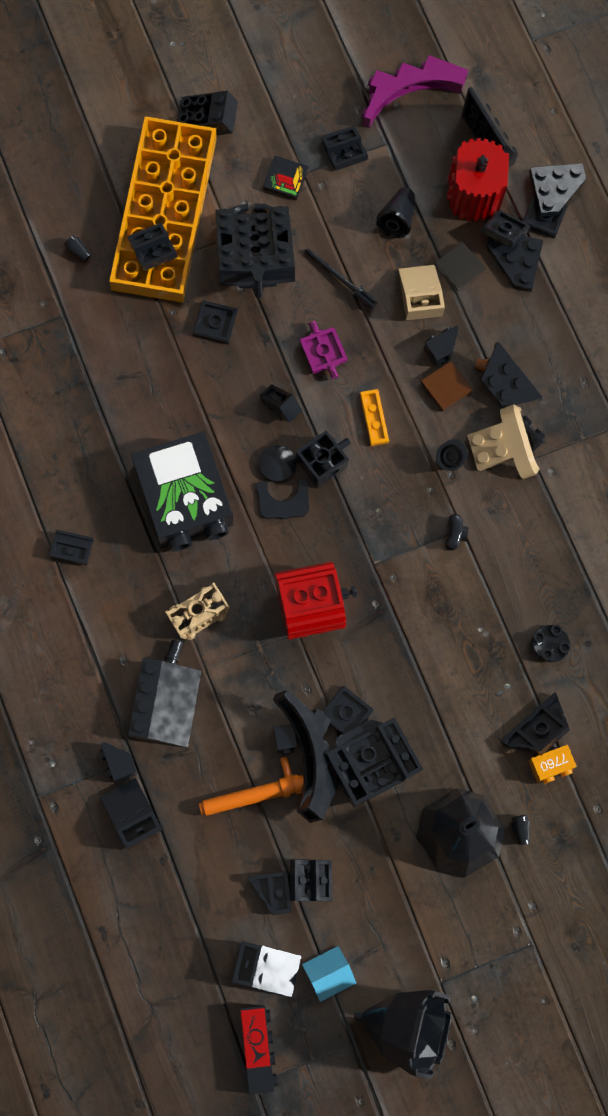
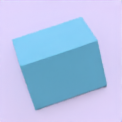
[302,946,356,1002]

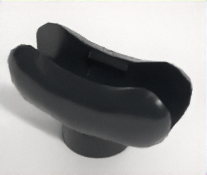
[445,513,469,551]

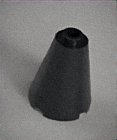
[376,188,415,239]

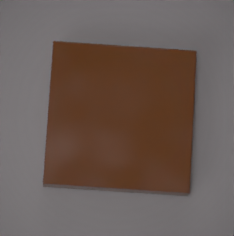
[421,361,473,412]

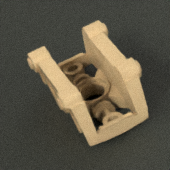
[165,583,229,640]

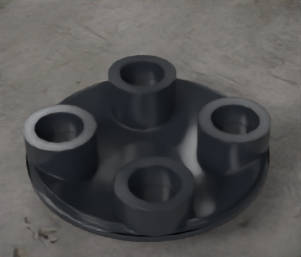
[259,445,296,482]
[532,625,571,662]

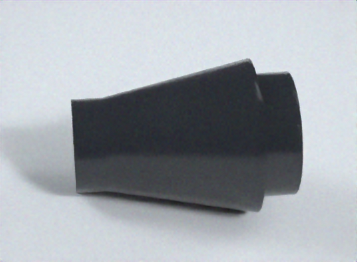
[64,235,91,262]
[511,815,530,845]

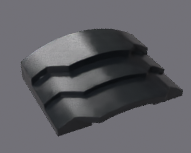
[326,717,423,808]

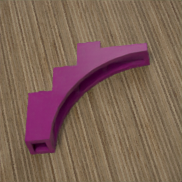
[361,55,469,128]

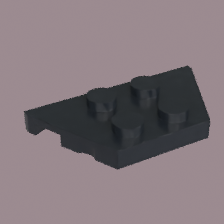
[480,342,543,408]
[500,692,570,756]

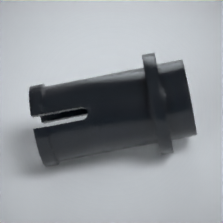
[164,640,183,664]

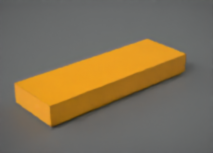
[359,389,389,446]

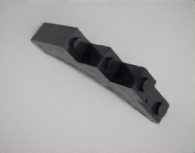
[272,690,340,823]

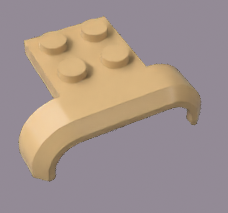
[467,405,539,479]

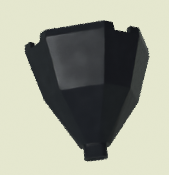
[416,788,505,878]
[354,990,452,1079]

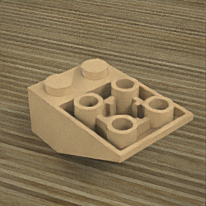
[398,265,445,320]

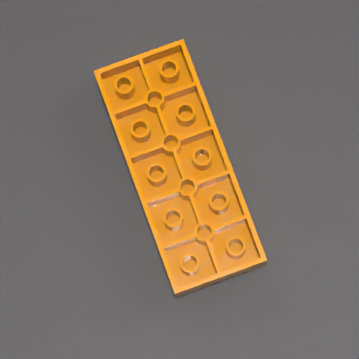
[109,116,217,303]

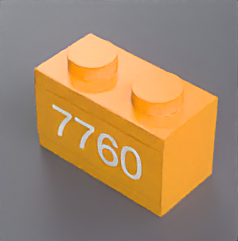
[528,745,577,784]

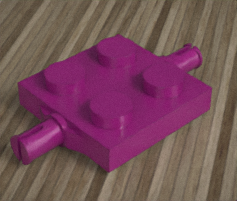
[299,321,348,380]

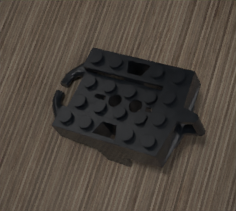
[215,203,295,298]

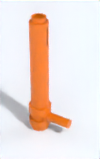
[199,757,304,816]

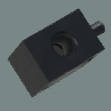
[295,430,351,488]

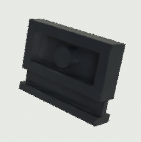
[49,529,94,566]

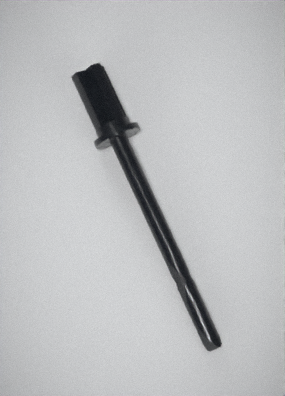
[305,248,378,310]

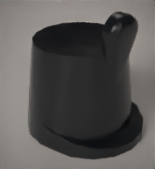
[436,439,468,471]

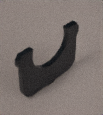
[257,479,309,519]

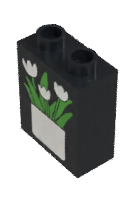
[131,431,233,552]

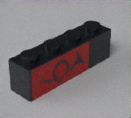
[241,1006,278,1095]

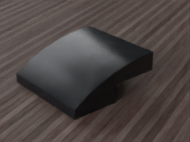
[321,126,368,171]
[127,223,178,271]
[290,860,332,901]

